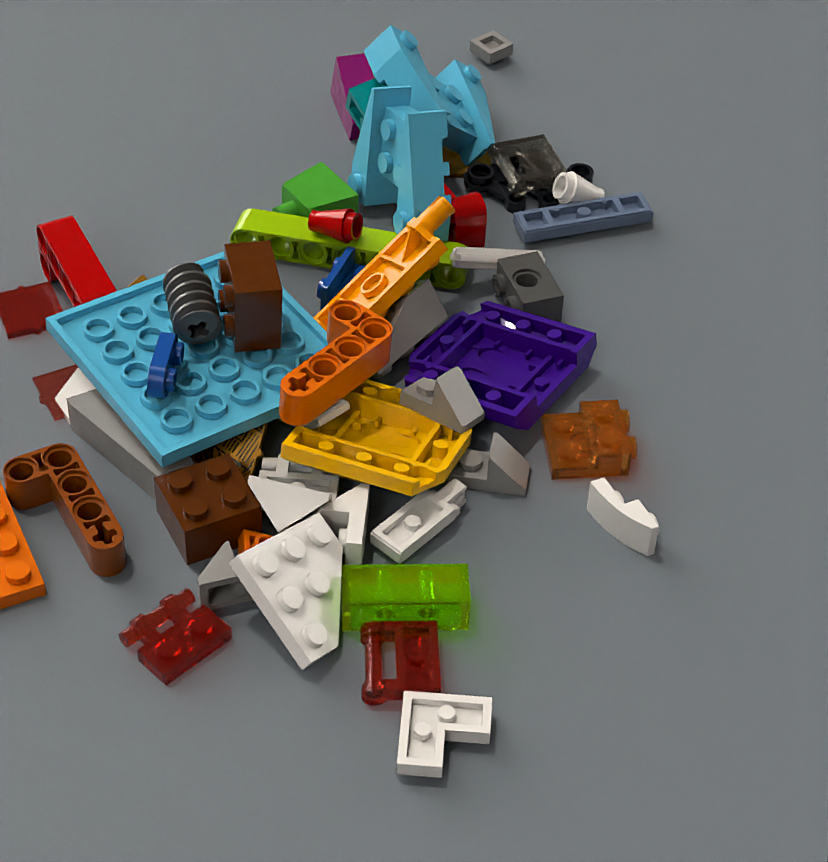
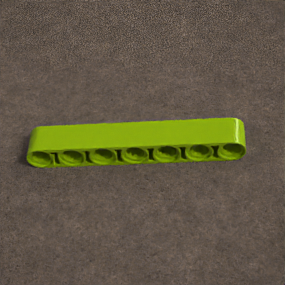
[230,208,469,289]

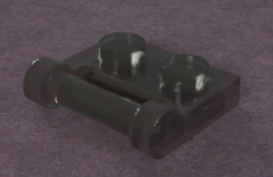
[488,134,568,197]

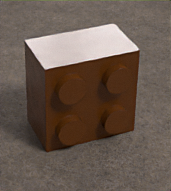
[218,240,283,353]
[154,453,262,565]

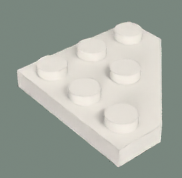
[229,512,343,670]

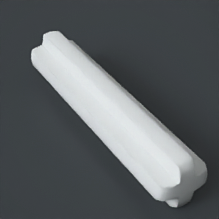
[450,247,545,270]

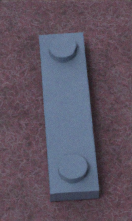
[513,192,654,243]

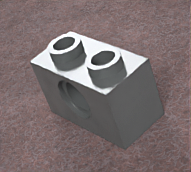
[492,251,564,323]

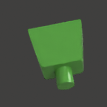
[272,162,359,218]

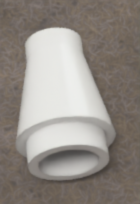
[552,171,605,204]

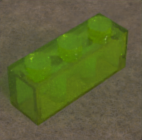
[341,564,471,632]

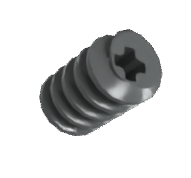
[163,262,222,345]

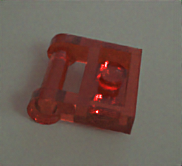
[360,621,441,706]

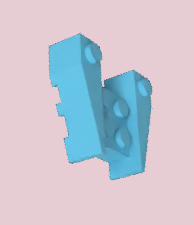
[364,25,496,166]
[348,85,451,241]

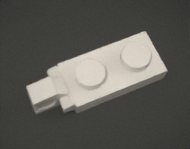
[370,478,467,564]

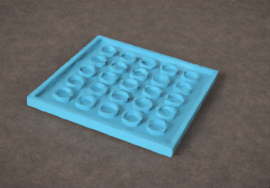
[46,251,328,467]

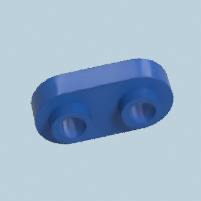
[147,332,185,399]

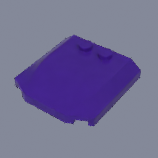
[404,301,597,430]

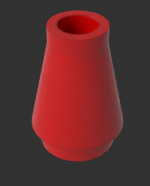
[308,208,363,244]

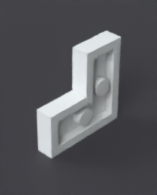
[396,691,492,778]

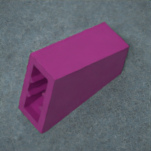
[330,53,374,140]

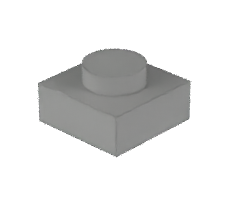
[470,30,513,65]

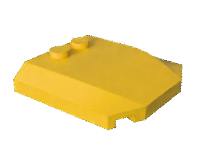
[280,379,472,496]

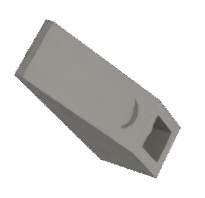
[372,279,448,379]

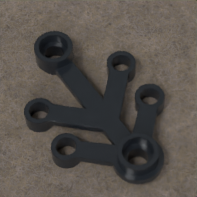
[463,152,594,213]

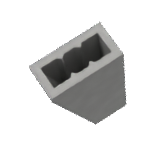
[67,389,194,500]

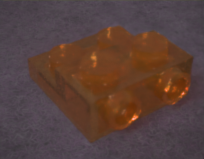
[540,399,637,480]

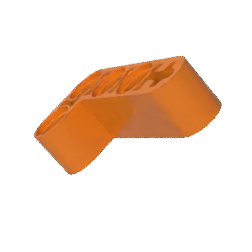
[279,299,393,426]

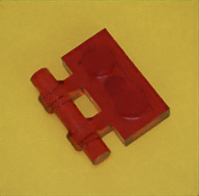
[118,588,232,686]

